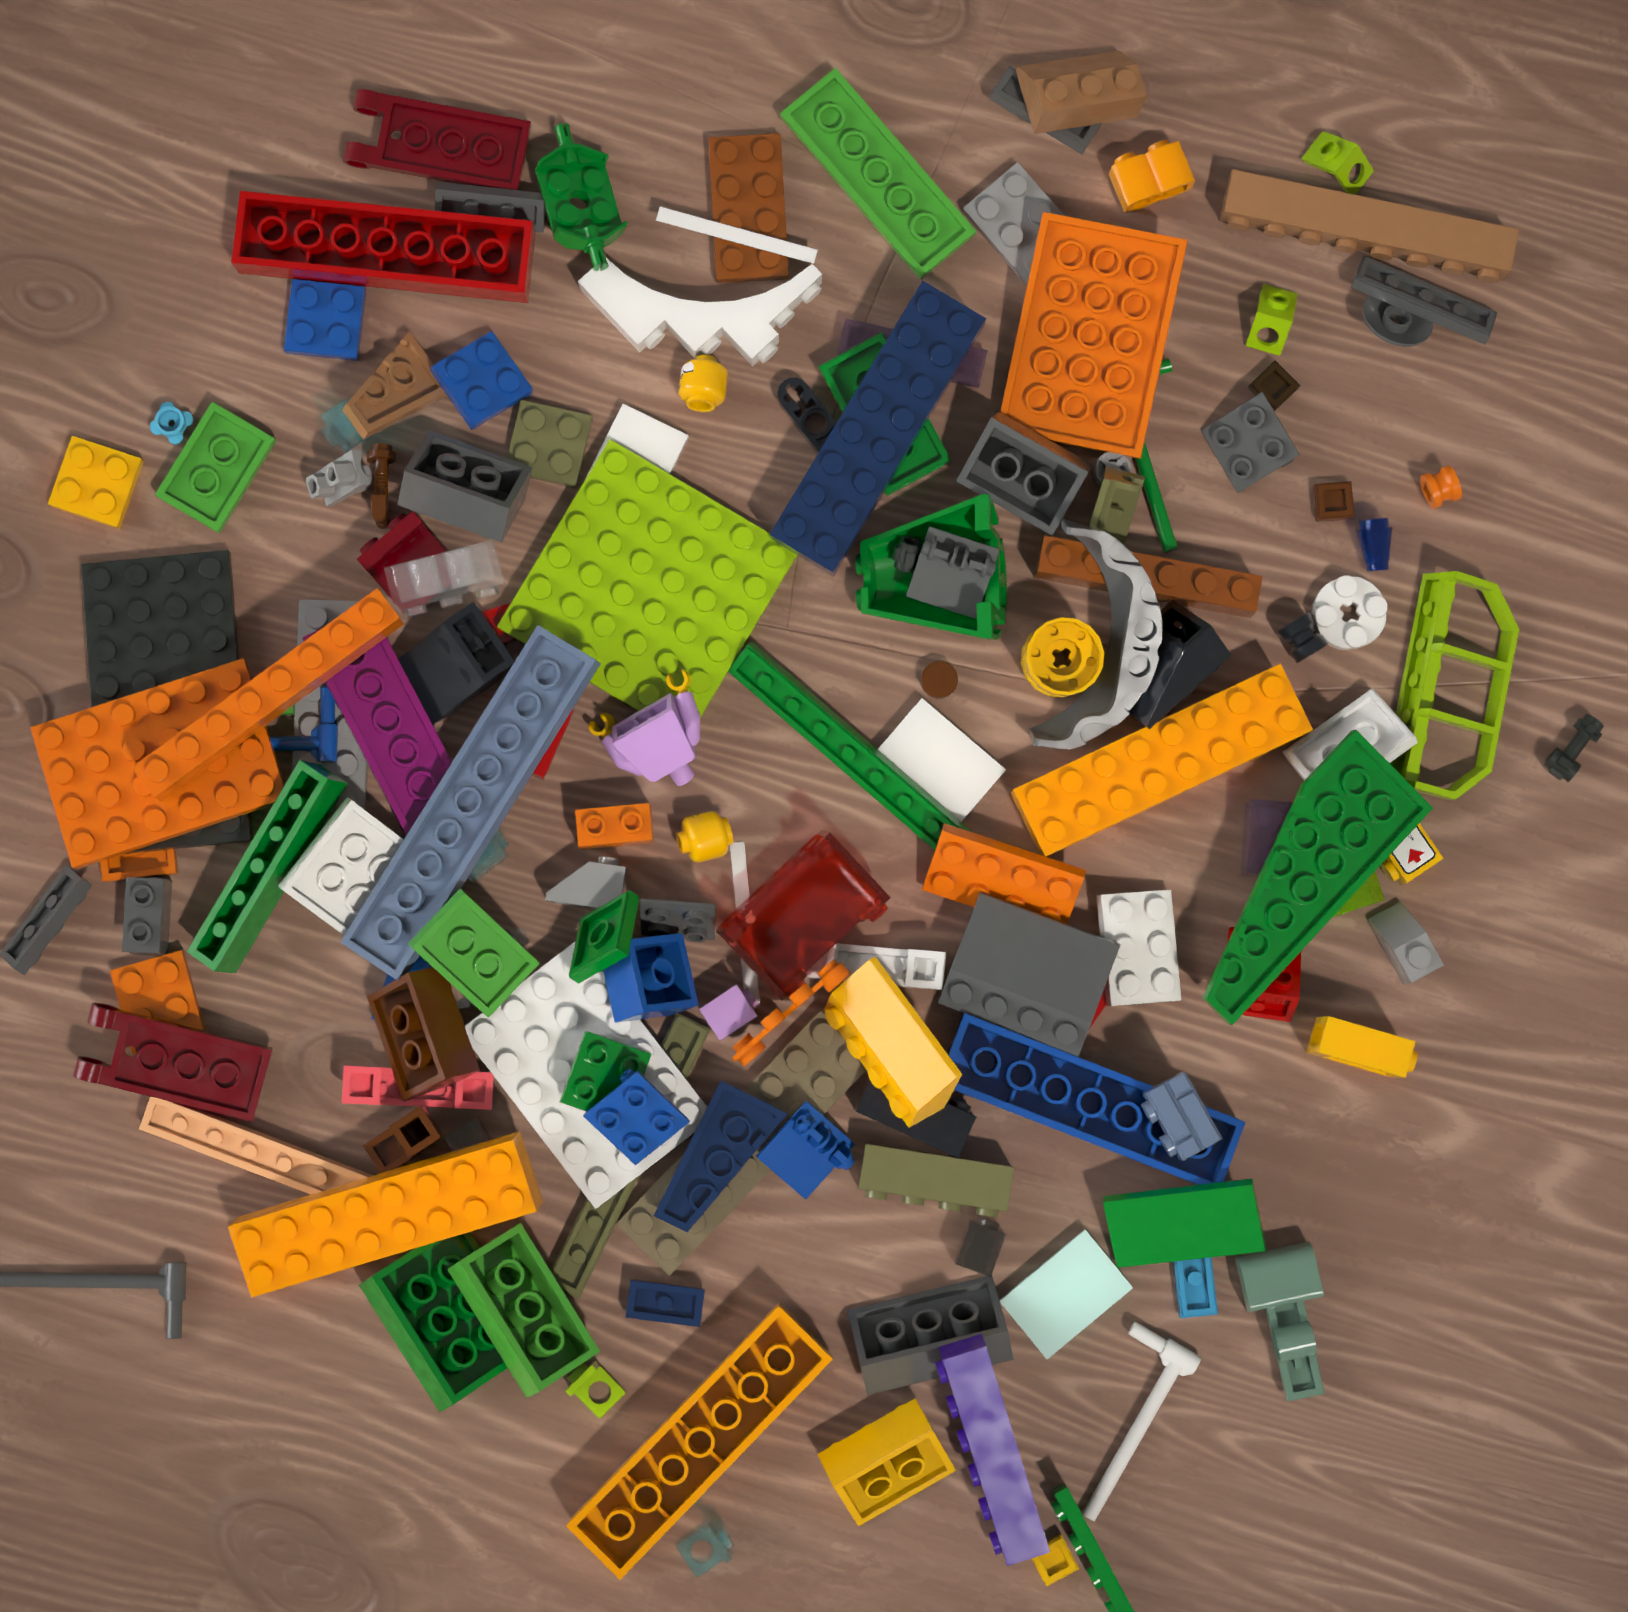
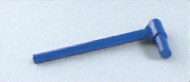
[270,687,338,762]

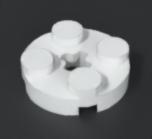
[1312,575,1387,650]

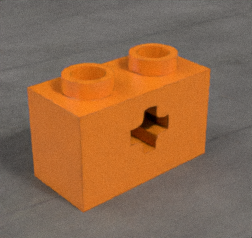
[575,803,655,850]

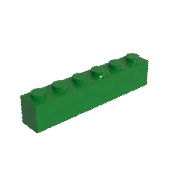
[187,760,348,973]

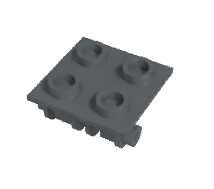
[1201,392,1300,493]
[906,526,1000,619]
[640,898,717,942]

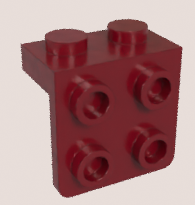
[357,511,463,618]

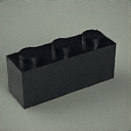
[855,1079,976,1158]

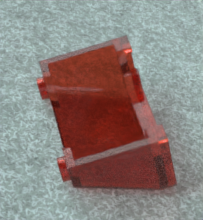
[715,830,891,1001]

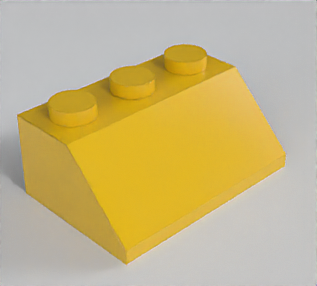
[817,1398,956,1527]

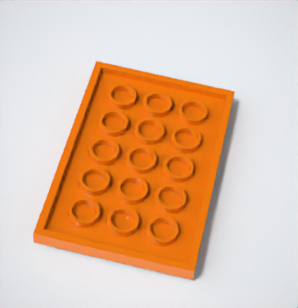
[1000,212,1188,459]
[30,658,285,870]

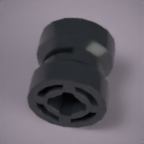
[1278,613,1328,663]

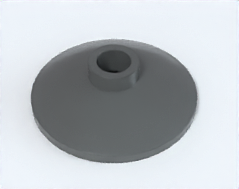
[1362,295,1433,347]

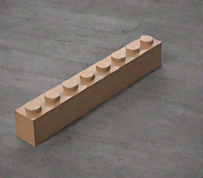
[1219,169,1519,283]

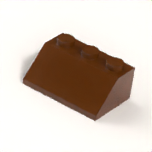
[367,967,480,1101]

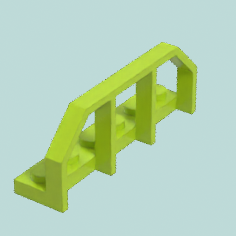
[1390,571,1519,800]

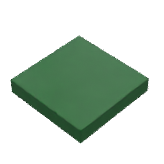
[569,890,640,984]

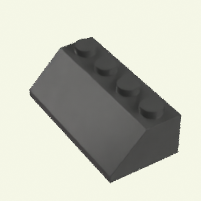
[847,1275,1014,1395]

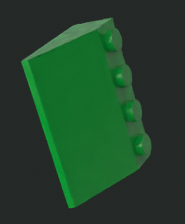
[359,1232,508,1412]

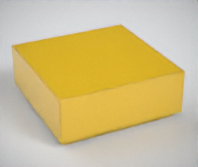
[1032,1533,1079,1587]

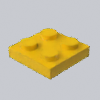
[48,436,144,530]

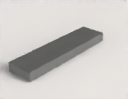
[1351,256,1498,345]

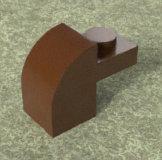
[363,1105,445,1173]

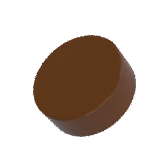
[921,661,958,699]

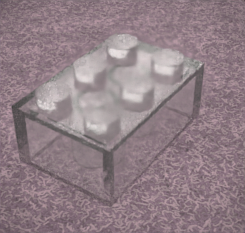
[384,540,505,618]

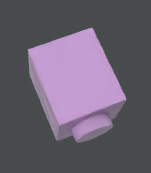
[699,985,759,1041]

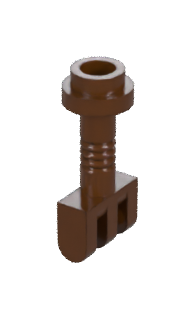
[367,443,396,529]

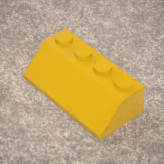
[824,957,962,1128]

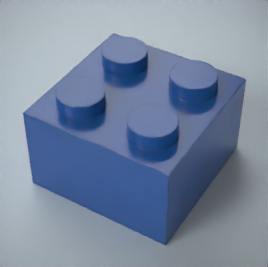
[603,933,699,1023]

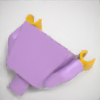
[588,669,700,786]

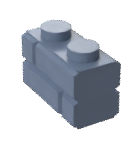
[1141,1072,1223,1161]

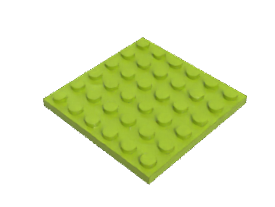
[497,439,798,719]

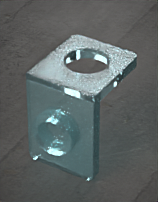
[677,1521,734,1577]

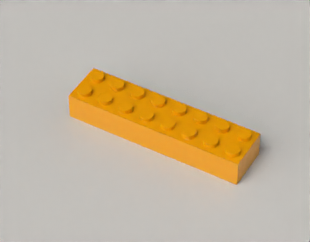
[1010,663,1313,857]
[228,1131,543,1298]
[566,1303,833,1580]

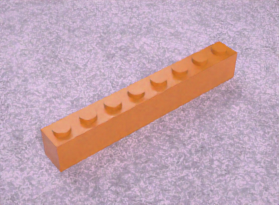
[131,588,404,802]

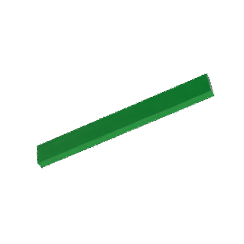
[728,642,974,850]

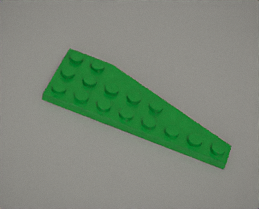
[1202,730,1433,1025]

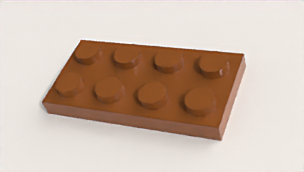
[708,133,789,283]

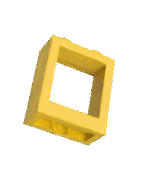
[1306,1016,1418,1078]

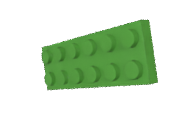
[780,67,976,281]

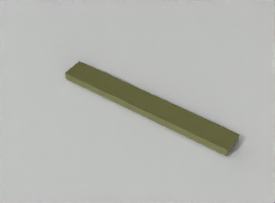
[551,1013,711,1299]

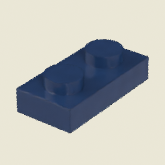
[625,1279,705,1327]

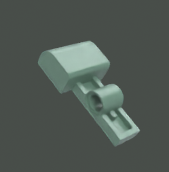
[1235,1241,1325,1402]

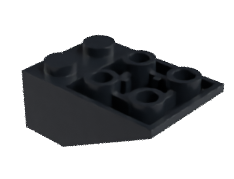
[1129,600,1231,729]
[398,601,515,726]

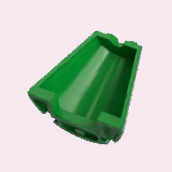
[855,494,1007,641]

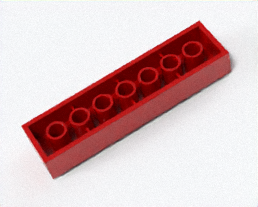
[231,191,536,303]

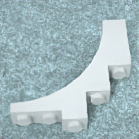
[578,258,822,367]

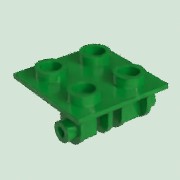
[559,1031,651,1112]

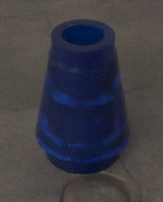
[1356,518,1393,571]

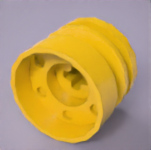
[1020,617,1104,698]

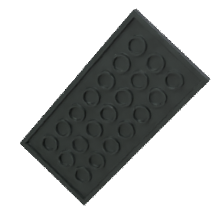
[81,550,253,854]

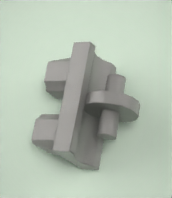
[306,449,372,507]

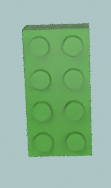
[447,1223,600,1398]

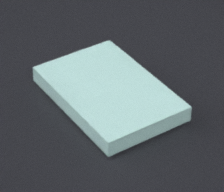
[999,1229,1133,1359]

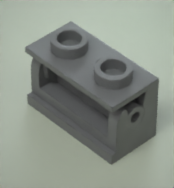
[122,877,172,955]

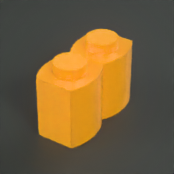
[1109,140,1195,213]

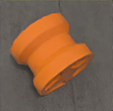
[1420,465,1462,509]

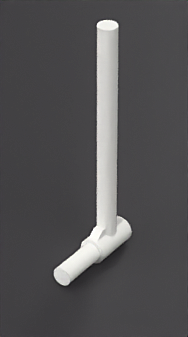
[1082,1321,1202,1521]

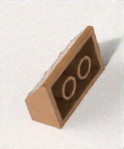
[1016,50,1147,134]

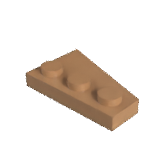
[342,331,447,440]

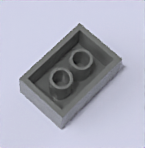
[956,411,1093,536]
[397,430,533,542]

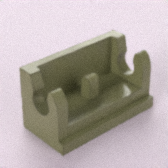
[1088,466,1145,545]

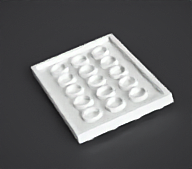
[465,941,707,1209]

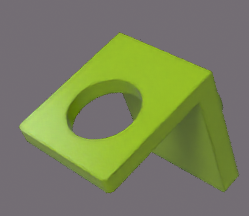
[1302,131,1374,195]
[1246,284,1298,356]
[565,1360,626,1419]

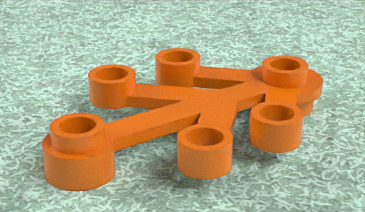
[731,959,851,1067]

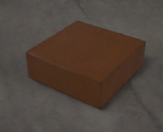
[1313,481,1355,522]

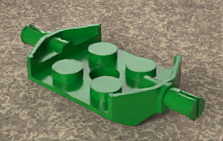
[535,123,628,271]

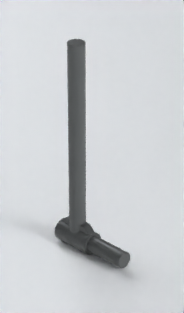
[0,1262,187,1339]

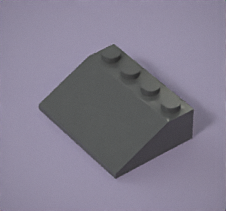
[938,892,1121,1057]

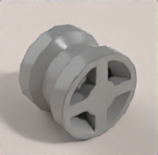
[1092,452,1132,488]

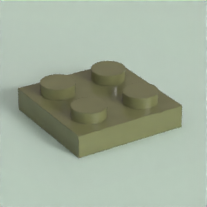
[507,400,593,489]

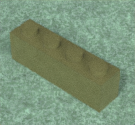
[858,1143,1014,1217]

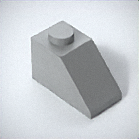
[545,856,628,909]
[1368,902,1444,984]

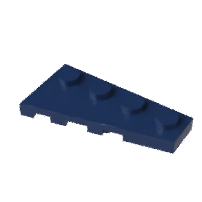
[654,1080,788,1232]

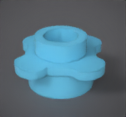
[150,402,193,445]

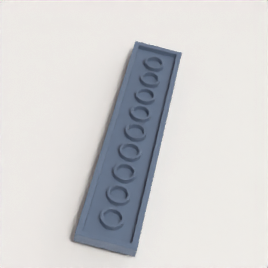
[340,625,601,981]

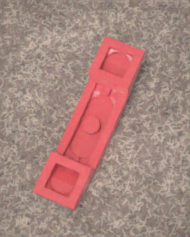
[341,1066,494,1110]

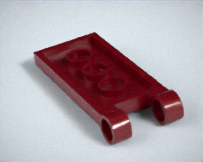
[343,89,532,190]
[73,1003,273,1122]

